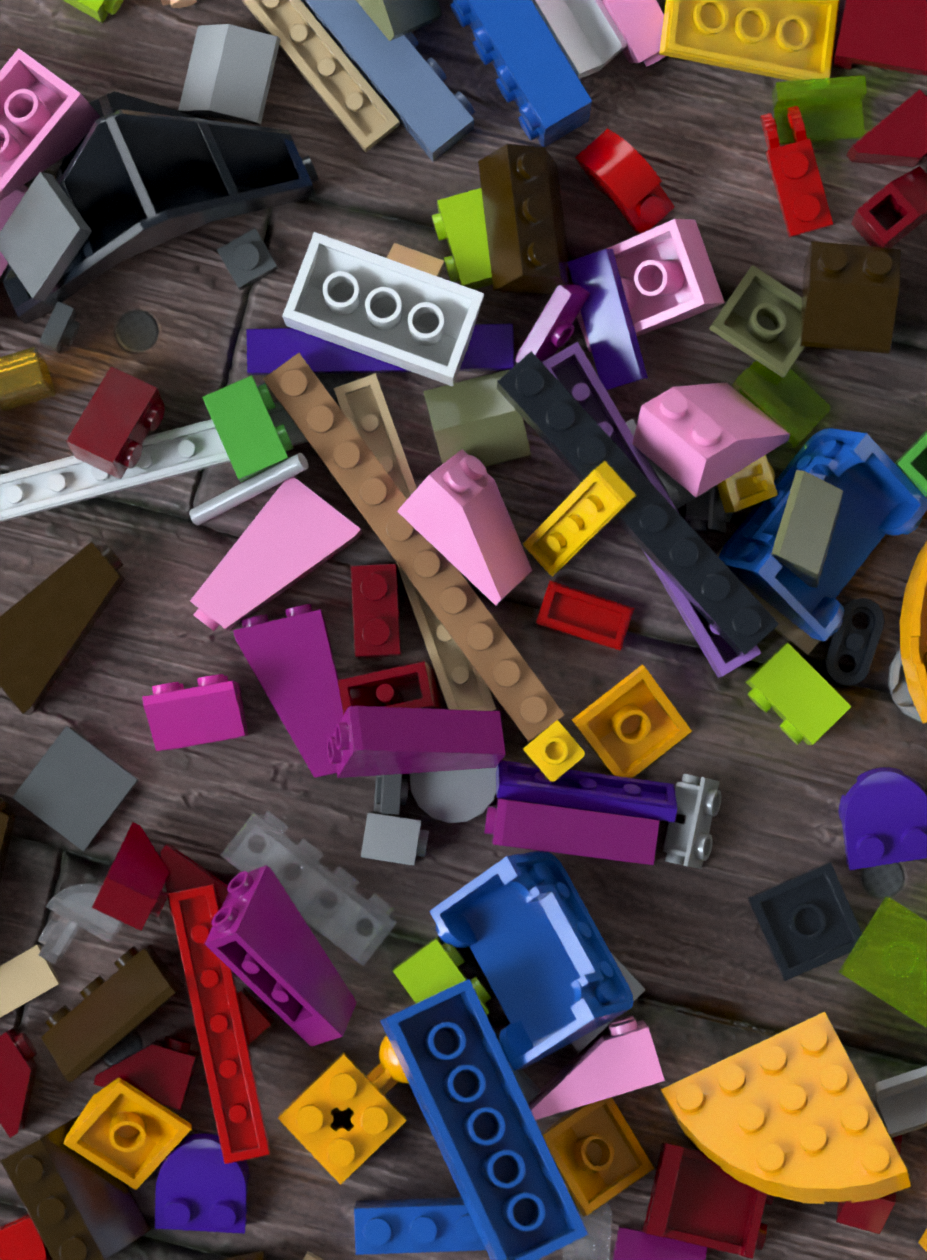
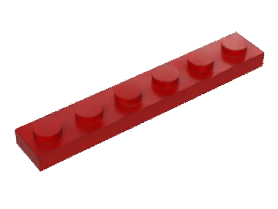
[168,884,271,1164]

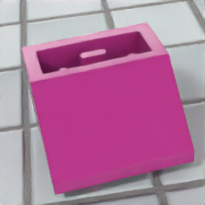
[142,674,249,752]

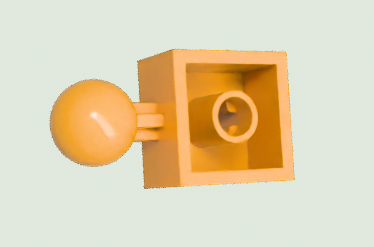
[278,1035,409,1185]

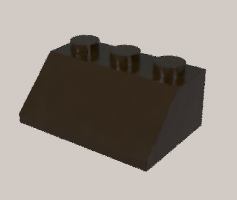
[478,144,572,294]
[41,945,184,1083]
[0,1115,151,1260]

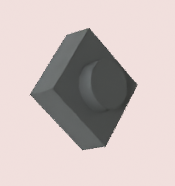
[217,228,278,291]
[39,301,80,354]
[373,774,408,814]

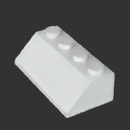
[283,232,484,386]

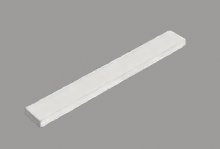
[0,402,308,523]

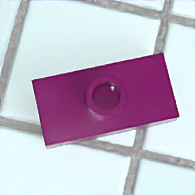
[515,285,590,362]

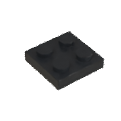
[747,862,867,981]

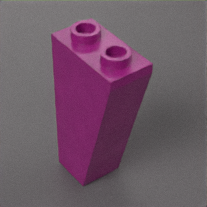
[233,604,343,778]
[327,706,506,778]
[484,798,660,865]
[205,865,357,1047]

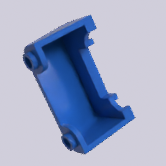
[719,428,927,642]
[429,851,634,1071]

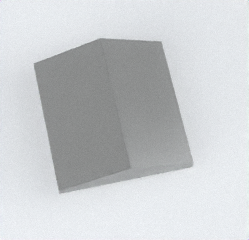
[178,24,281,125]

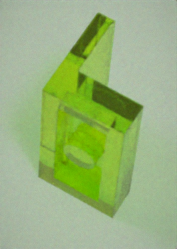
[772,75,867,144]
[732,360,831,447]

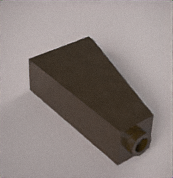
[0,541,125,715]

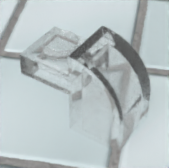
[38,882,124,964]

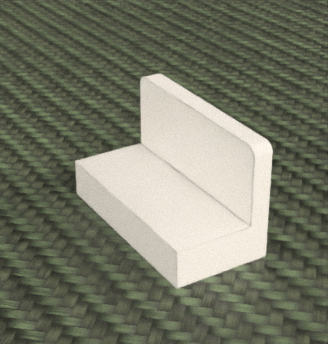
[532,0,627,79]

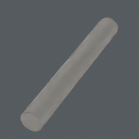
[189,453,309,526]

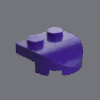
[839,767,927,870]
[155,1133,250,1234]

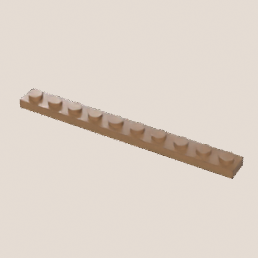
[263,353,565,742]

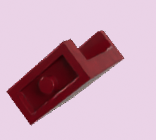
[833,0,927,76]
[642,1142,775,1259]

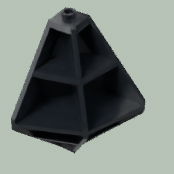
[0,91,319,324]

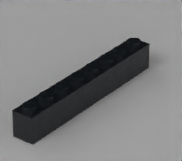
[497,351,779,657]

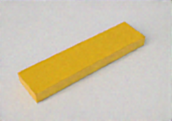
[523,461,636,577]

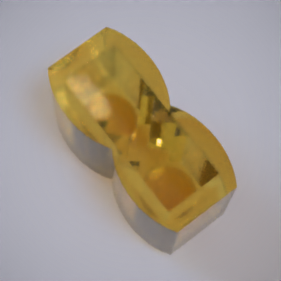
[0,347,56,412]

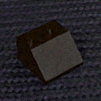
[800,241,901,354]

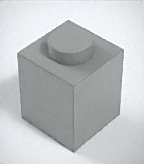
[361,812,429,865]

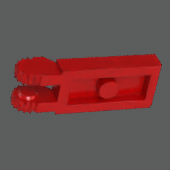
[760,105,833,238]

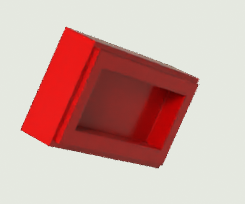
[535,581,634,651]

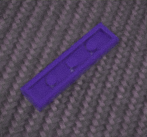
[496,760,678,822]

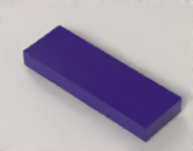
[567,249,648,391]

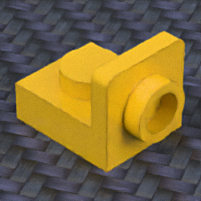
[717,455,778,513]
[523,720,585,782]

